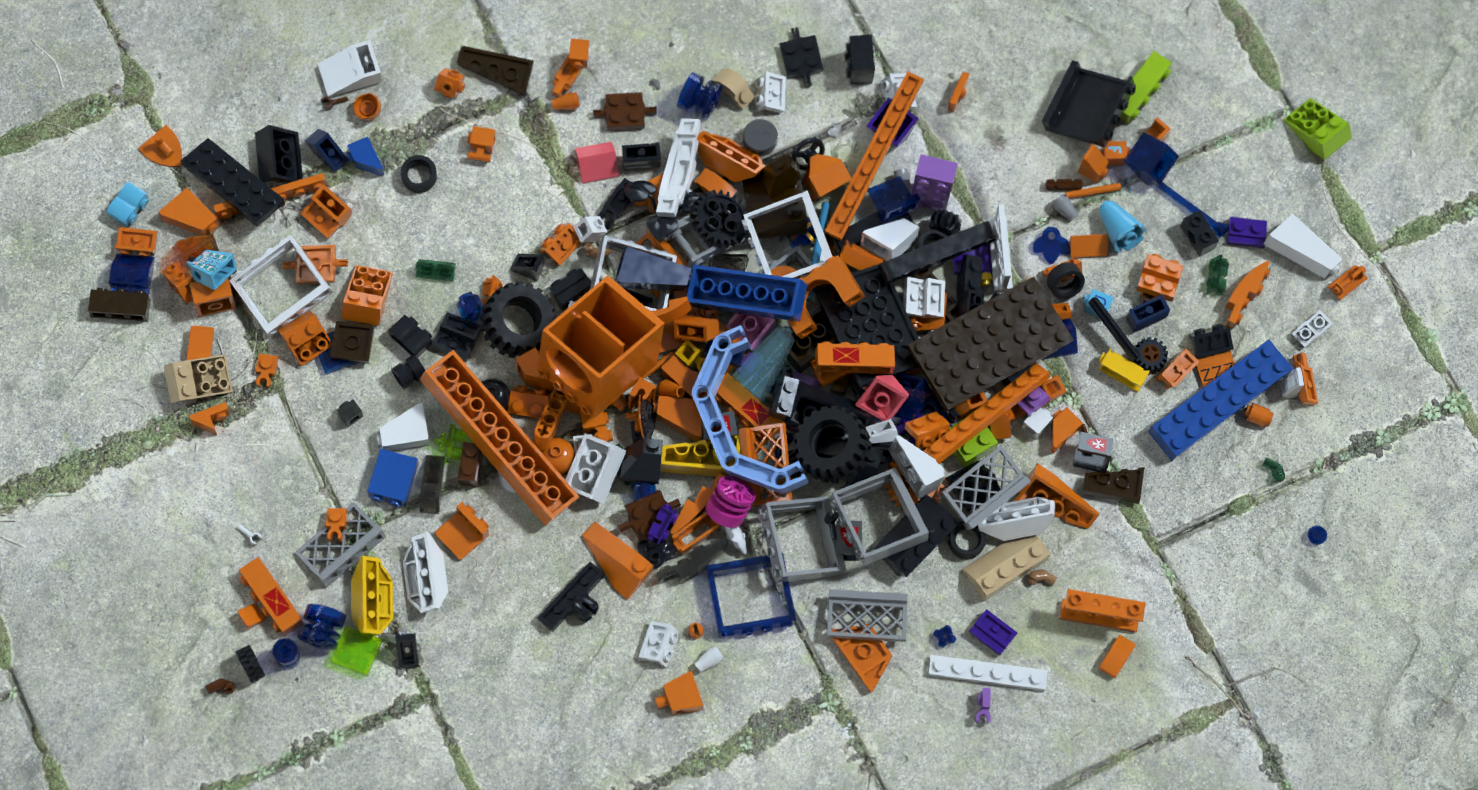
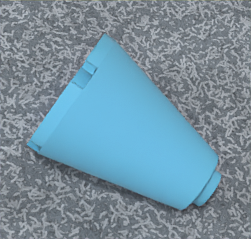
[1099,201,1147,253]

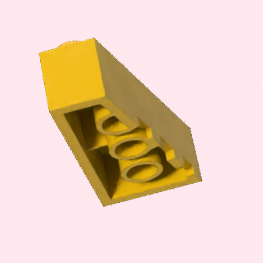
[660,435,740,477]

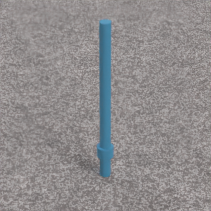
[806,202,830,302]

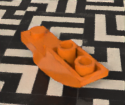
[1225,261,1271,330]

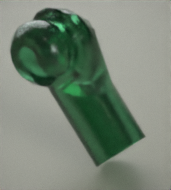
[1262,457,1285,482]

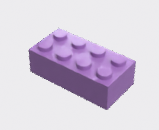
[909,154,958,211]

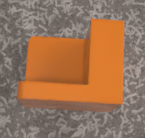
[1141,117,1171,149]

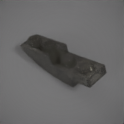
[657,538,728,584]

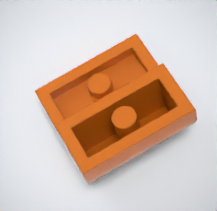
[300,184,352,239]

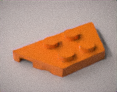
[831,624,892,693]

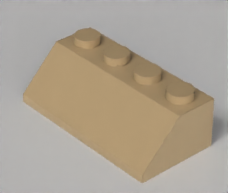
[962,535,1050,602]

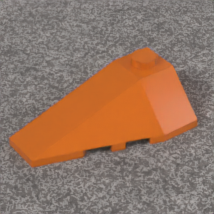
[1014,463,1100,529]
[582,522,654,600]

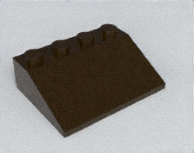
[742,161,808,238]

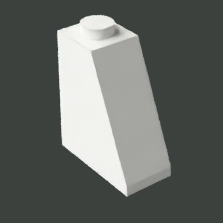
[860,218,919,261]
[377,403,430,451]

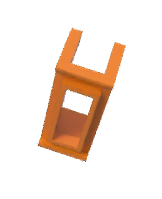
[839,240,885,270]
[671,512,721,556]

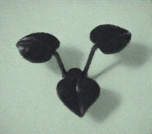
[623,180,701,242]

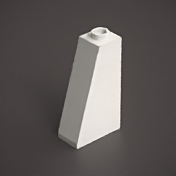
[1264,214,1342,279]

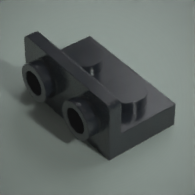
[1189,324,1234,358]

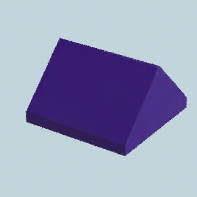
[866,97,919,148]

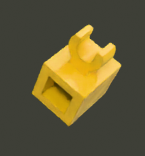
[675,340,708,371]

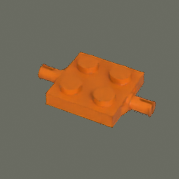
[283,245,348,284]

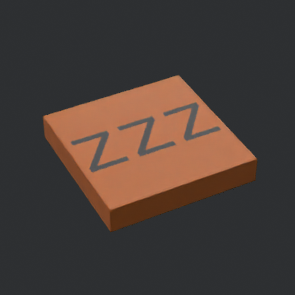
[1195,351,1235,388]

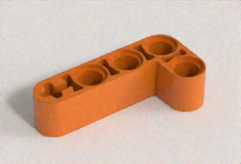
[533,388,581,450]

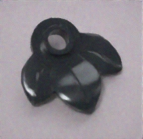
[637,538,676,569]

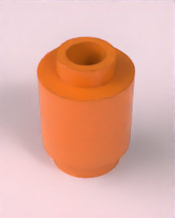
[1244,403,1274,427]

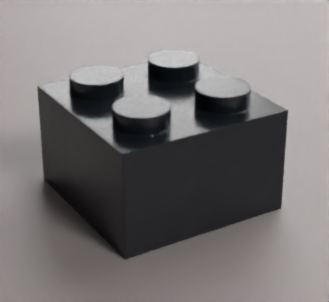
[844,34,875,85]

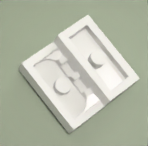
[903,277,945,318]

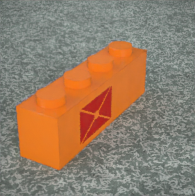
[815,342,895,374]
[715,372,784,444]
[239,557,304,637]

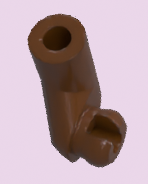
[205,678,235,694]

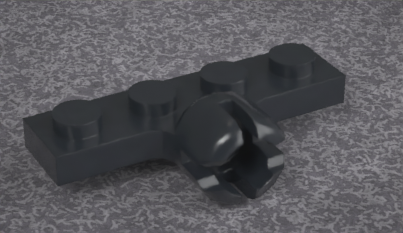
[538,562,605,632]

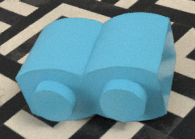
[106,181,149,227]

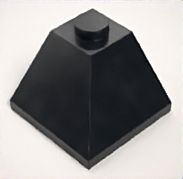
[620,438,663,484]

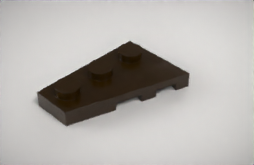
[1082,467,1145,504]

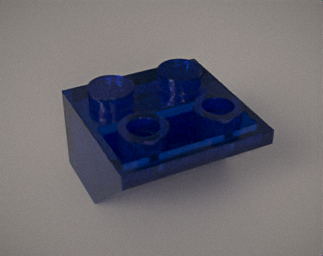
[1123,132,1179,185]
[893,373,933,421]

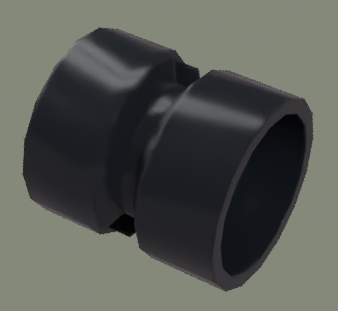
[391,354,425,390]

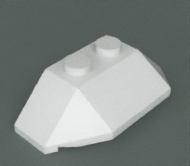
[978,497,1055,541]
[403,532,448,613]

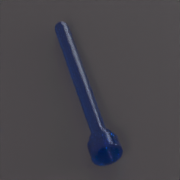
[1152,178,1230,238]

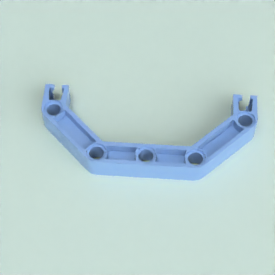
[692,325,809,494]

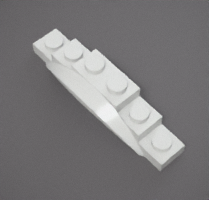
[656,119,701,217]

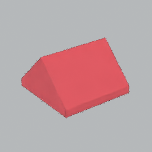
[575,142,619,184]
[855,375,909,421]

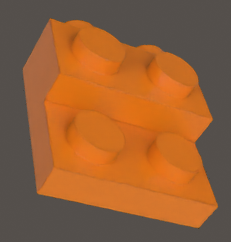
[1136,254,1184,302]

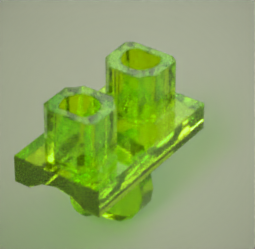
[434,424,467,463]

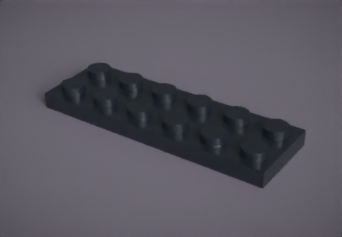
[180,138,285,227]

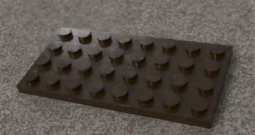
[907,276,1074,412]

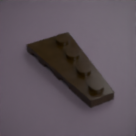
[457,45,534,97]

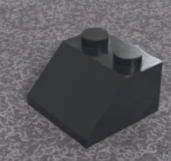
[945,460,1000,511]

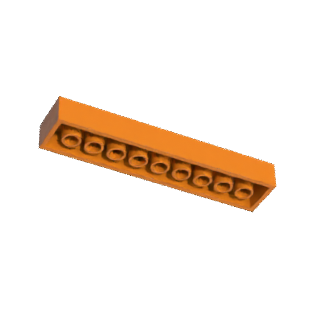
[420,350,579,526]

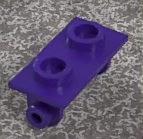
[647,503,679,544]

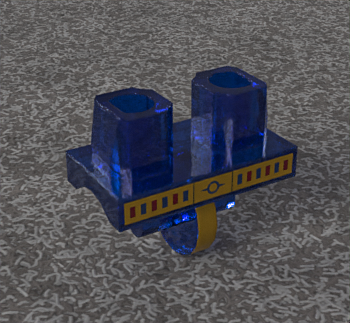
[786,216,816,249]

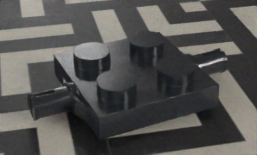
[779,27,824,87]

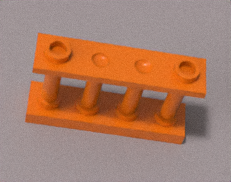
[1059,589,1146,633]

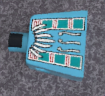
[187,250,237,290]

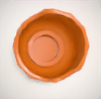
[353,93,382,121]

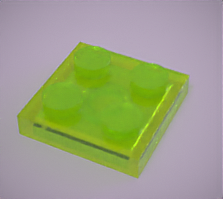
[331,626,383,677]

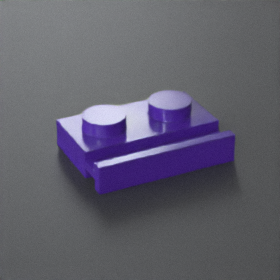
[1227,216,1267,249]
[969,609,1017,656]

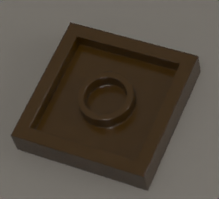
[330,321,375,364]

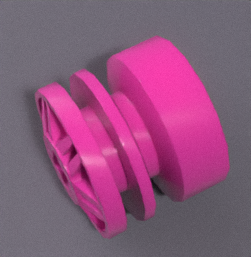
[705,476,756,528]

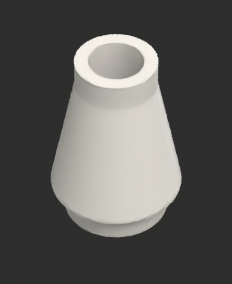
[694,646,724,673]

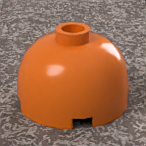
[540,438,575,476]

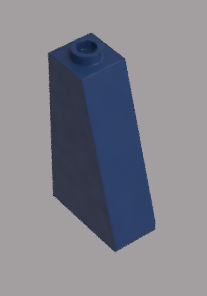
[614,247,692,291]

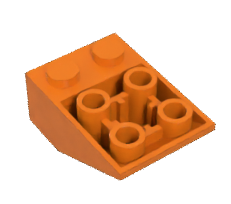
[342,265,393,326]

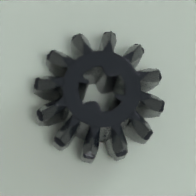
[929,209,962,236]

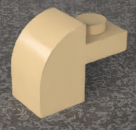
[711,68,755,109]

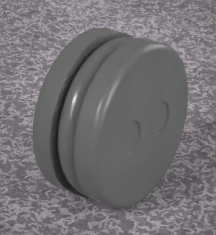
[743,119,778,156]

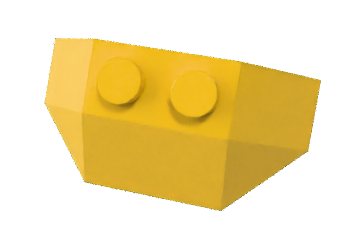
[351,556,394,635]

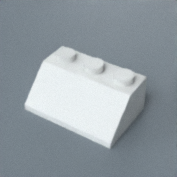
[565,433,626,504]

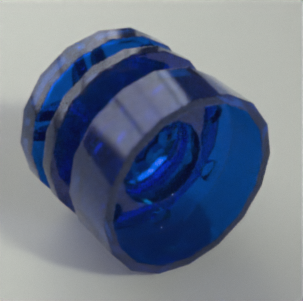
[677,72,722,120]
[297,604,346,650]

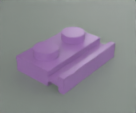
[1016,387,1051,417]

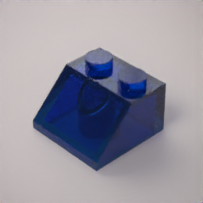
[109,254,155,294]

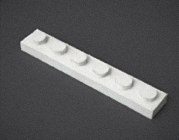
[928,655,1048,691]

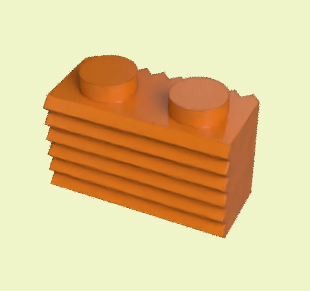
[674,316,719,343]

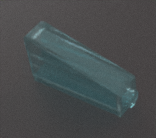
[733,324,795,403]

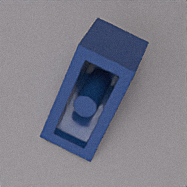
[346,136,384,176]

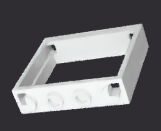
[741,191,832,278]
[229,235,333,338]

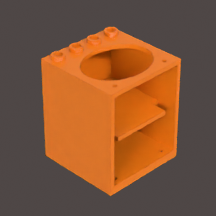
[538,275,664,419]

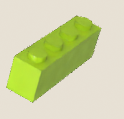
[1121,51,1172,124]

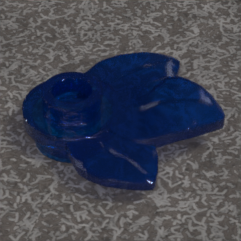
[1033,227,1070,264]

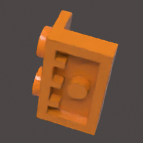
[539,223,581,266]
[162,261,194,304]

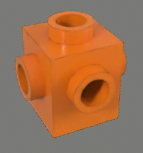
[434,68,465,98]

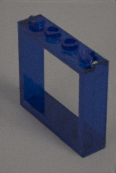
[706,553,796,639]

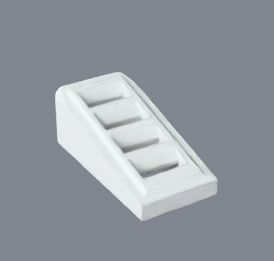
[1279,367,1304,399]
[866,419,898,444]

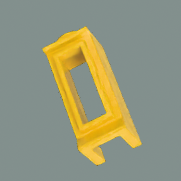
[1098,348,1150,392]

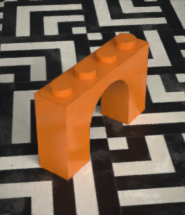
[788,255,865,339]
[660,316,747,399]

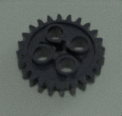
[690,189,748,248]

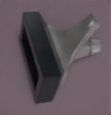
[383,627,419,668]

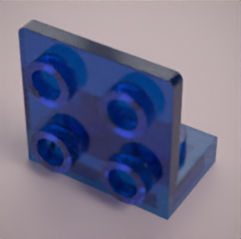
[867,176,921,222]

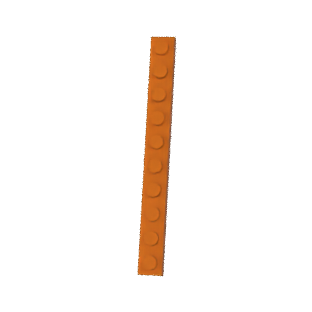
[825,71,924,241]

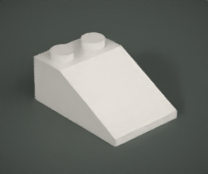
[888,435,945,499]

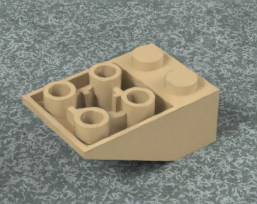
[164,354,233,403]

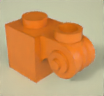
[580,410,613,443]

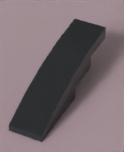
[833,201,910,250]

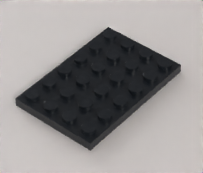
[813,263,919,389]

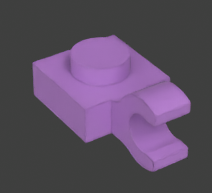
[975,688,991,724]

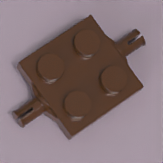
[593,92,657,130]
[618,490,681,542]

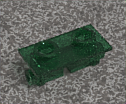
[1206,254,1229,296]
[416,259,456,281]

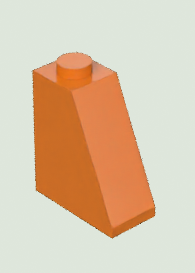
[158,188,219,237]
[653,396,702,442]

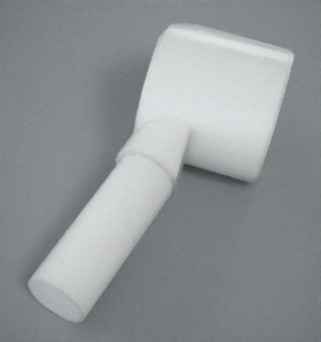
[238,525,262,545]

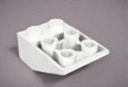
[318,40,382,97]

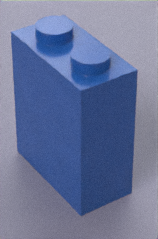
[367,449,419,508]

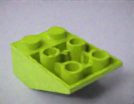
[1284,98,1352,159]

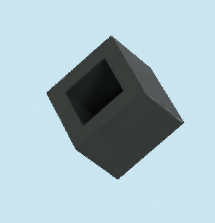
[337,399,363,427]

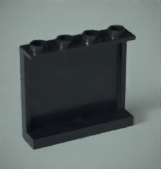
[1042,60,1136,148]

